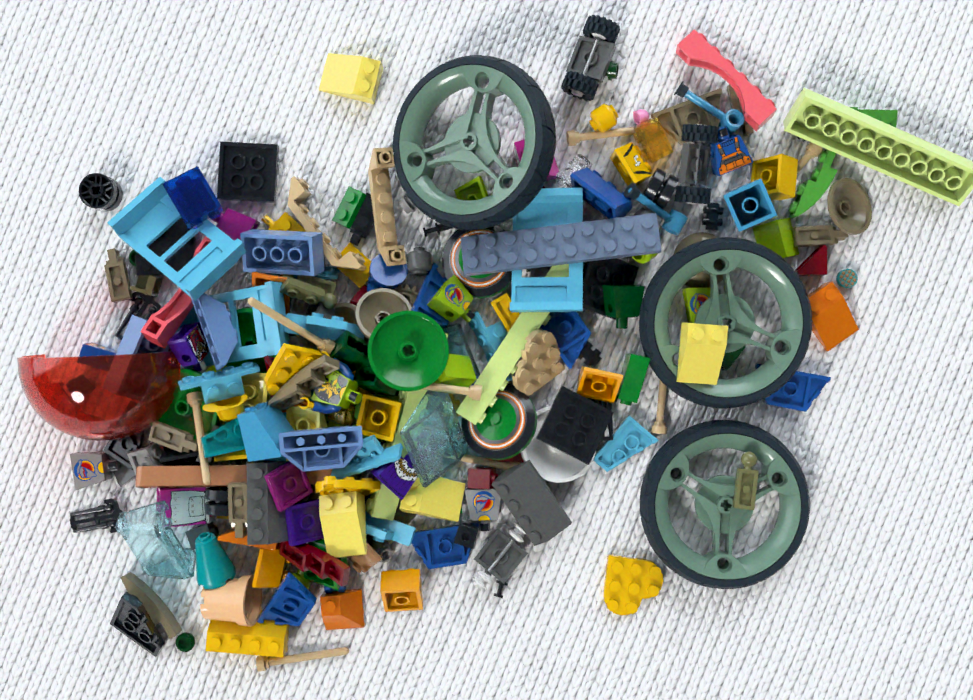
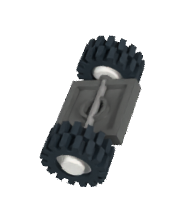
[561,15,620,101]
[674,124,719,204]

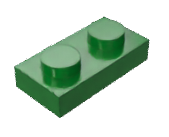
[332,187,367,229]

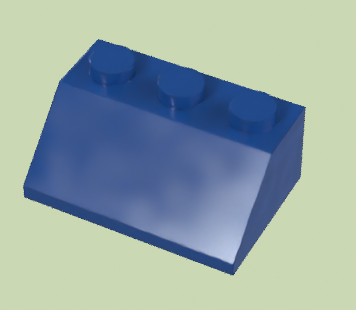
[570,168,632,219]

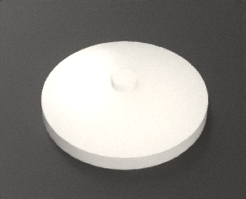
[521,406,596,483]

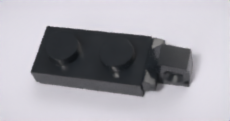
[349,193,374,246]

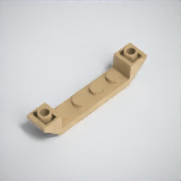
[368,147,406,266]
[288,176,367,271]

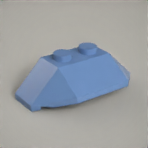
[191,293,238,371]
[279,426,363,472]

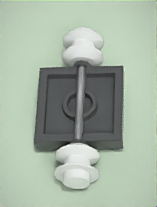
[472,522,528,590]

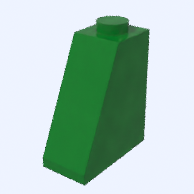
[616,354,650,406]

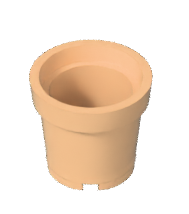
[200,574,262,627]

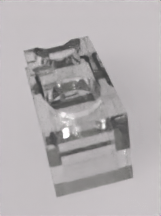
[556,154,592,188]

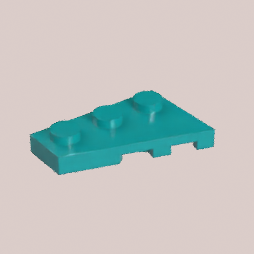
[200,418,245,458]

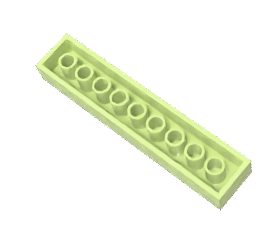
[783,88,973,206]

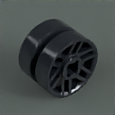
[643,168,679,209]
[79,173,123,212]
[205,487,229,516]

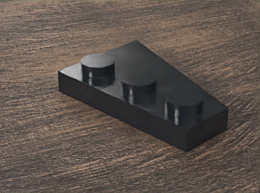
[103,401,148,470]

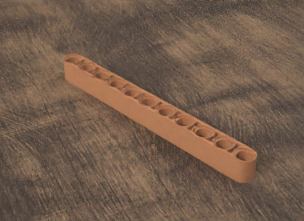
[135,465,354,488]

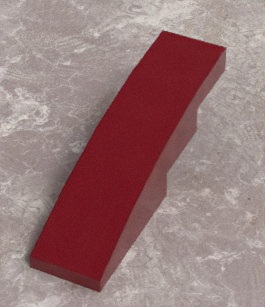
[279,541,351,587]

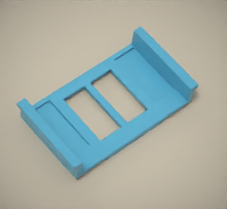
[107,177,246,301]
[510,188,583,312]
[168,281,290,369]

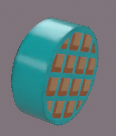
[836,269,858,288]

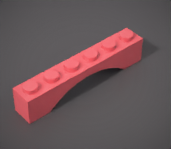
[676,29,777,132]
[140,236,211,349]

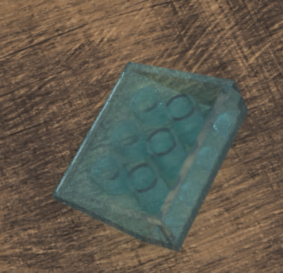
[400,390,468,487]

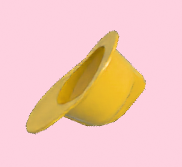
[202,394,248,422]

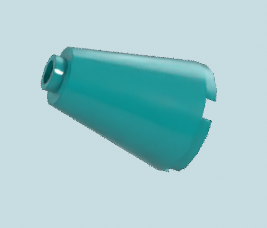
[195,532,236,589]

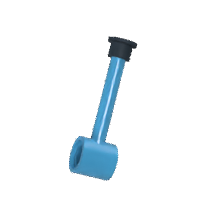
[674,81,744,136]
[624,183,688,236]

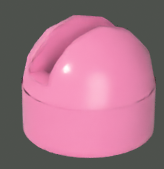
[633,109,649,126]

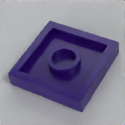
[285,498,324,546]

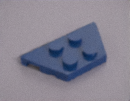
[411,262,449,328]
[540,311,591,370]
[755,363,831,412]
[411,522,479,569]
[257,572,317,626]

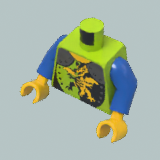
[298,351,362,414]

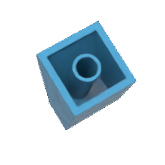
[723,179,777,232]
[237,402,294,462]

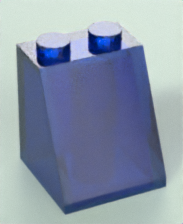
[162,166,223,229]

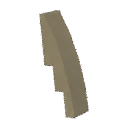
[268,355,340,411]
[120,572,182,639]

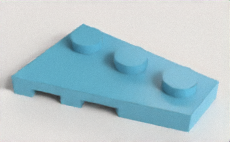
[593,415,659,472]

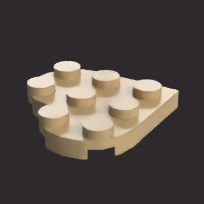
[512,329,565,396]

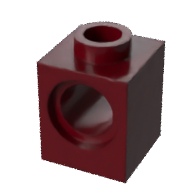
[467,467,498,489]

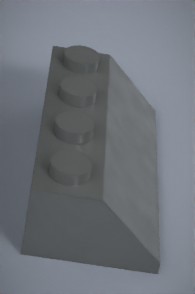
[492,460,572,546]
[247,461,288,545]

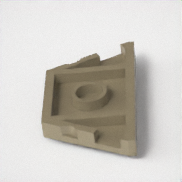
[651,88,722,145]

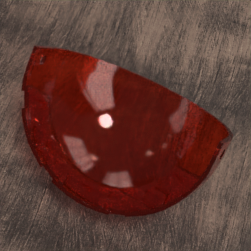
[17,351,180,441]

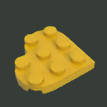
[264,343,324,395]
[315,476,381,496]
[603,555,663,615]

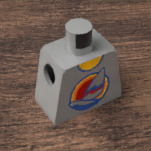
[70,452,120,490]
[465,487,501,531]

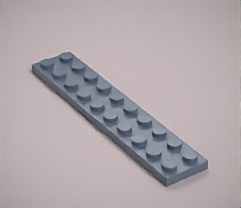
[461,213,661,276]

